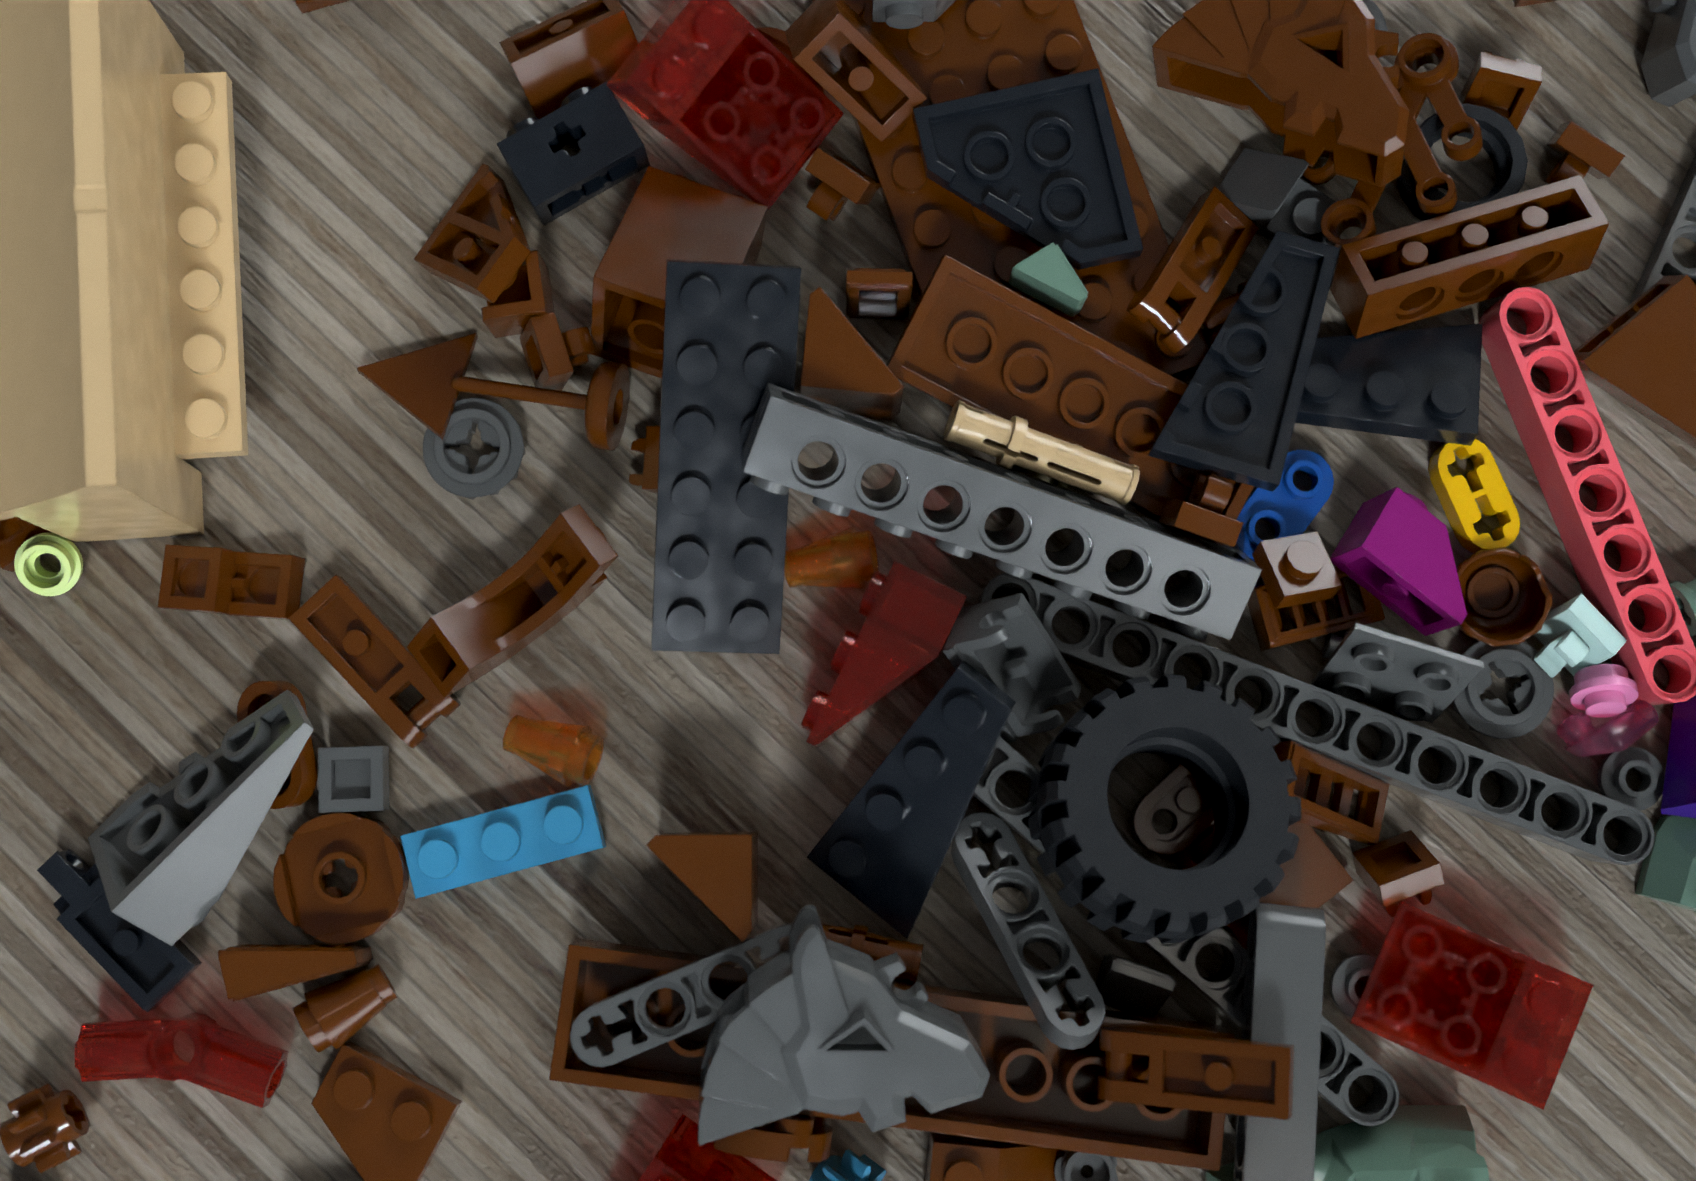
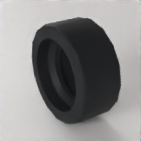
[1397,103,1528,221]

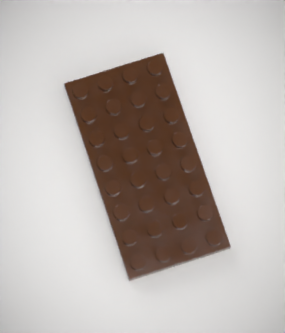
[809,0,1209,377]

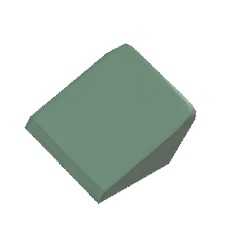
[1008,242,1088,317]

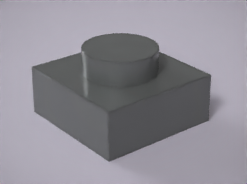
[318,746,390,813]

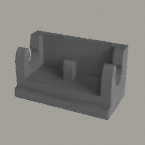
[943,593,1082,743]

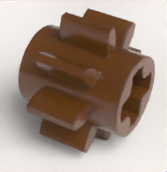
[0,1084,89,1173]

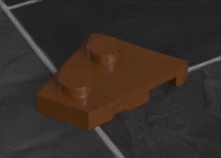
[311,1041,462,1181]

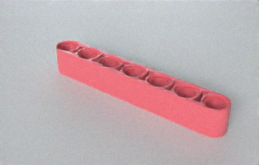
[1479,287,1696,706]

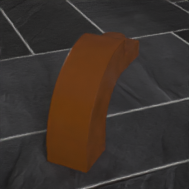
[407,504,618,698]

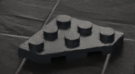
[912,68,1143,270]

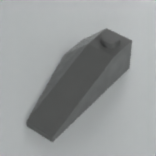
[88,689,314,946]

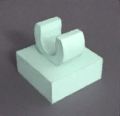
[1534,593,1627,678]

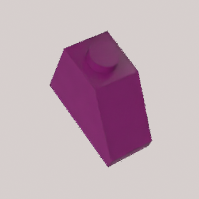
[1330,487,1467,636]

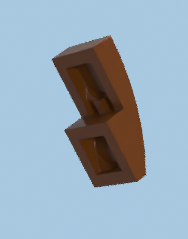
[158,544,305,620]

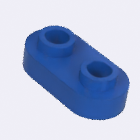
[1231,450,1334,563]

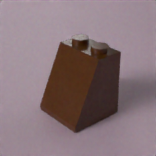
[591,166,768,379]

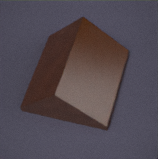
[800,287,904,420]
[646,832,758,942]

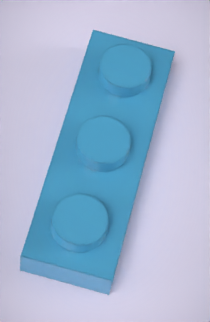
[400,785,606,899]

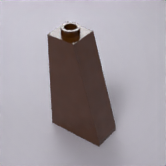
[1574,275,1696,449]

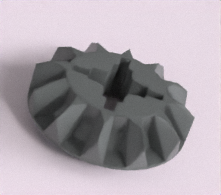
[423,398,526,500]
[1452,641,1554,739]

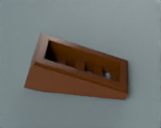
[846,268,913,320]
[1247,566,1385,651]
[1273,740,1390,845]
[218,944,373,1002]

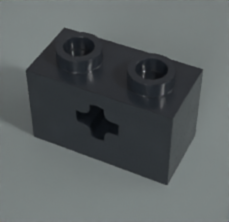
[497,82,650,226]

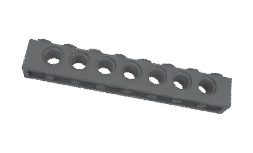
[740,382,1262,640]

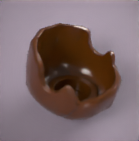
[1456,547,1552,646]

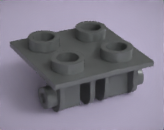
[1311,623,1485,723]

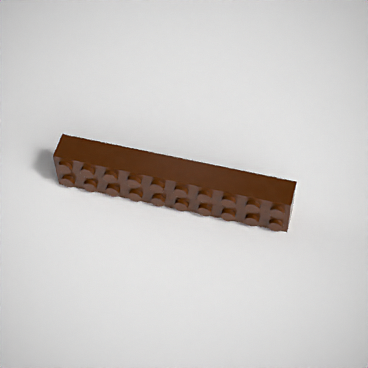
[549,939,1234,1171]

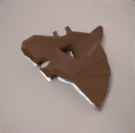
[1152,0,1409,187]

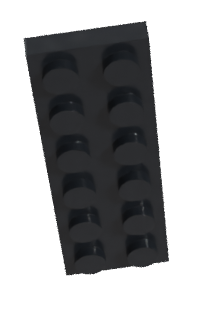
[651,259,801,654]

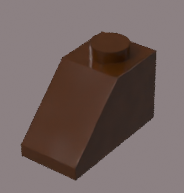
[785,0,927,142]
[925,1132,1059,1181]

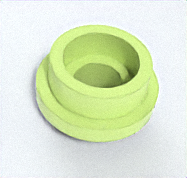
[14,532,83,596]

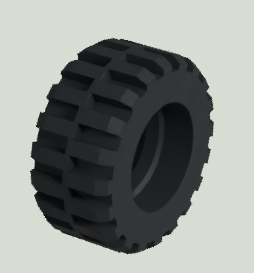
[1028,674,1302,944]

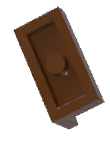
[499,0,651,119]

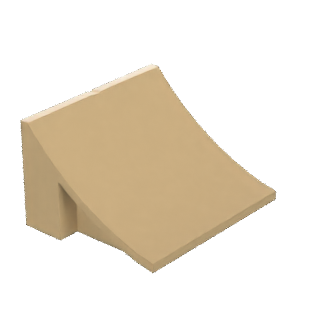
[0,0,248,542]

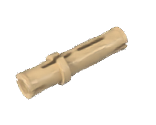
[943,400,1140,506]

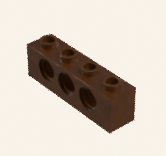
[1330,175,1609,339]

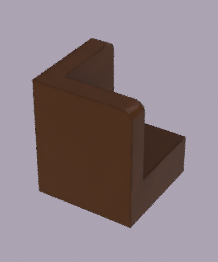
[481,250,554,338]

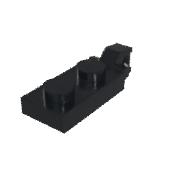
[37,849,202,1012]

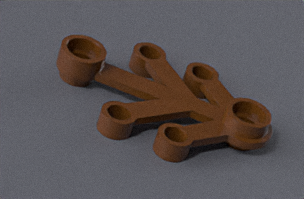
[1302,33,1483,254]

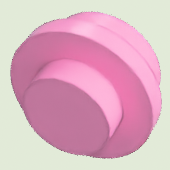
[1569,664,1638,718]

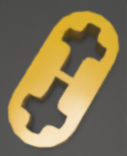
[1428,439,1520,553]

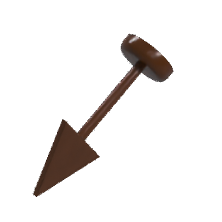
[357,333,630,451]

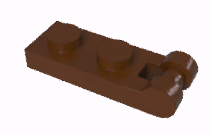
[1126,186,1259,353]
[288,575,461,749]
[1097,1027,1294,1120]

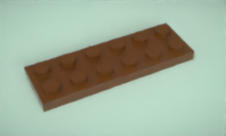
[886,255,1254,545]

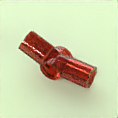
[75,1013,289,1108]

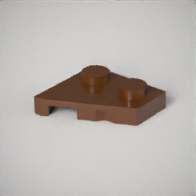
[414,164,531,304]

